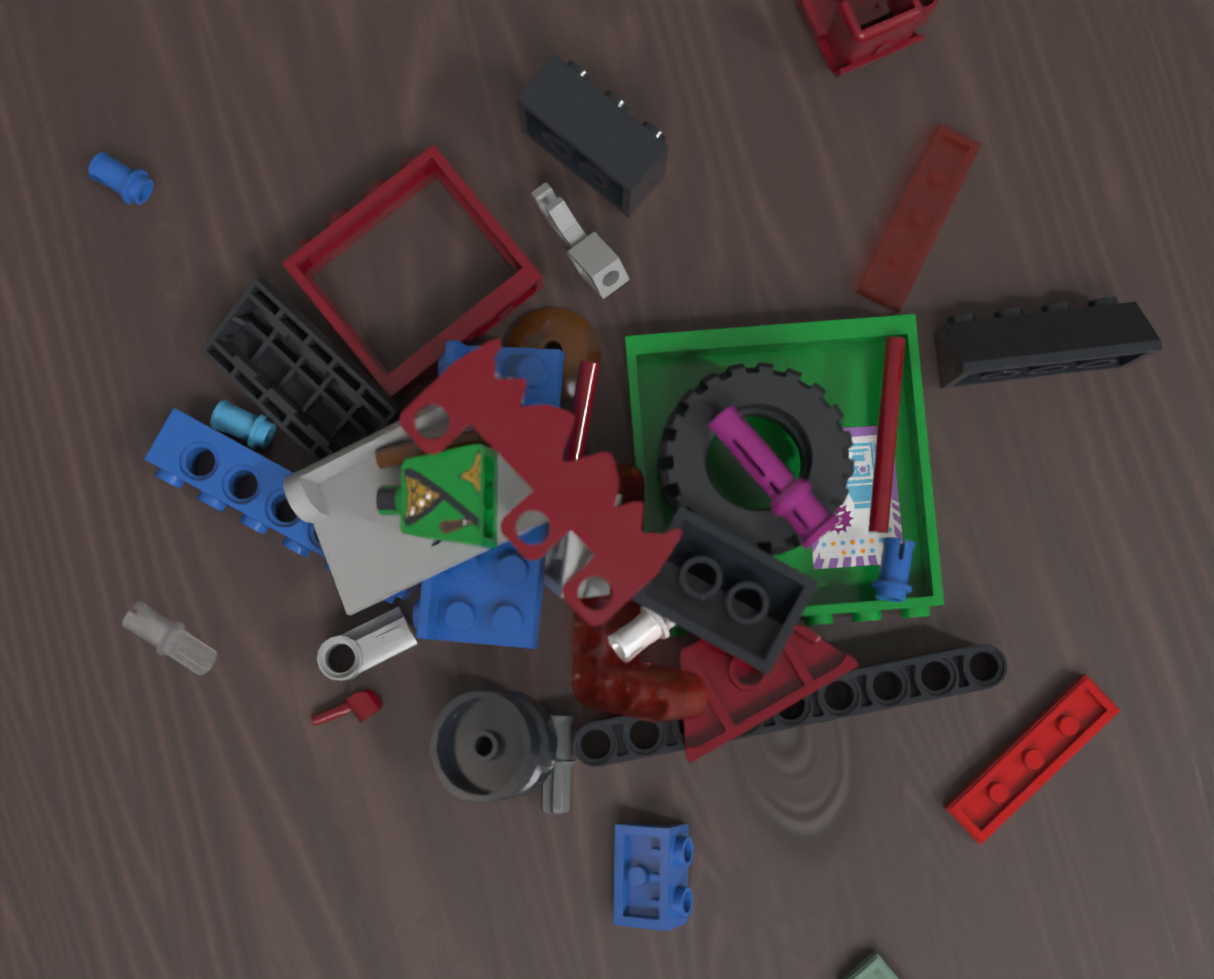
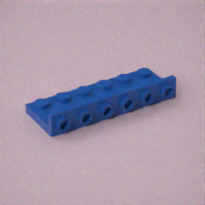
[413,340,565,649]

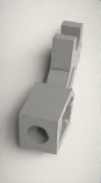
[531,182,630,299]

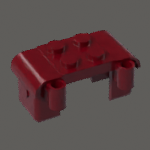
[796,0,939,77]

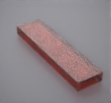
[856,124,981,313]

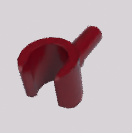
[311,689,383,726]

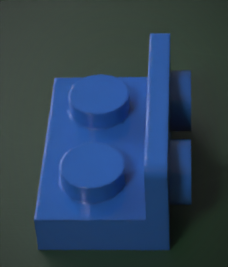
[613,822,694,931]

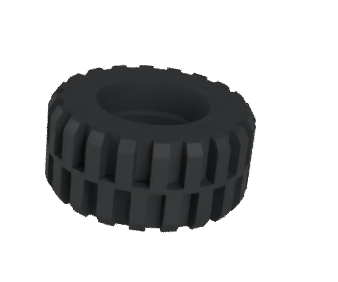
[657,362,855,556]

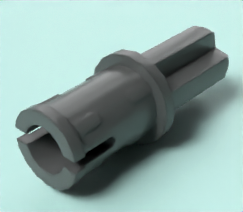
[541,714,576,814]

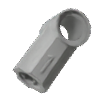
[317,606,418,681]

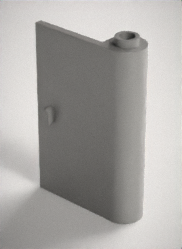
[283,372,548,615]

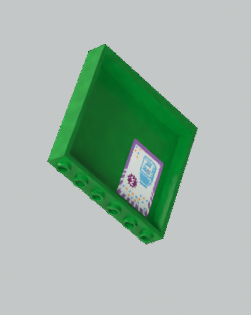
[624,314,944,637]

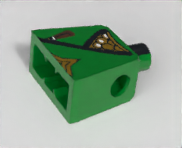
[376,444,498,549]

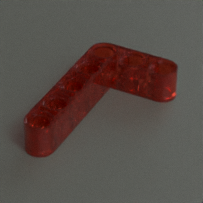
[572,463,708,722]

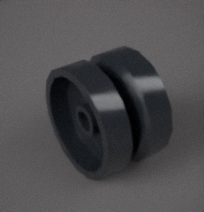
[429,690,558,804]

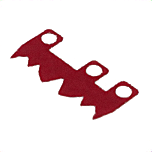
[400,338,682,626]

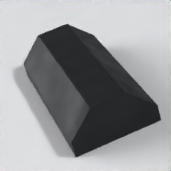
[200,278,405,462]

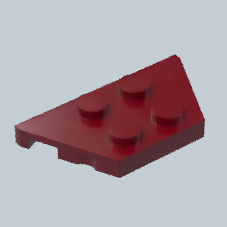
[679,623,859,764]

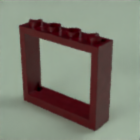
[282,144,544,403]

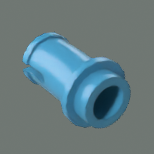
[210,400,277,450]

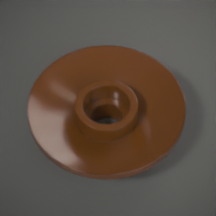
[507,308,601,401]

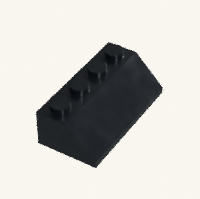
[933,297,1162,389]

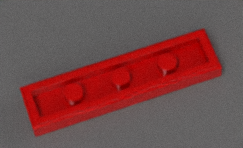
[943,674,1121,845]

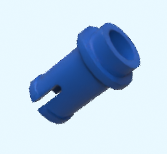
[88,151,154,205]
[872,537,915,603]

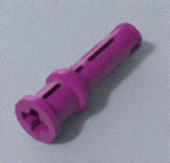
[708,405,842,551]

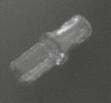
[122,601,218,676]

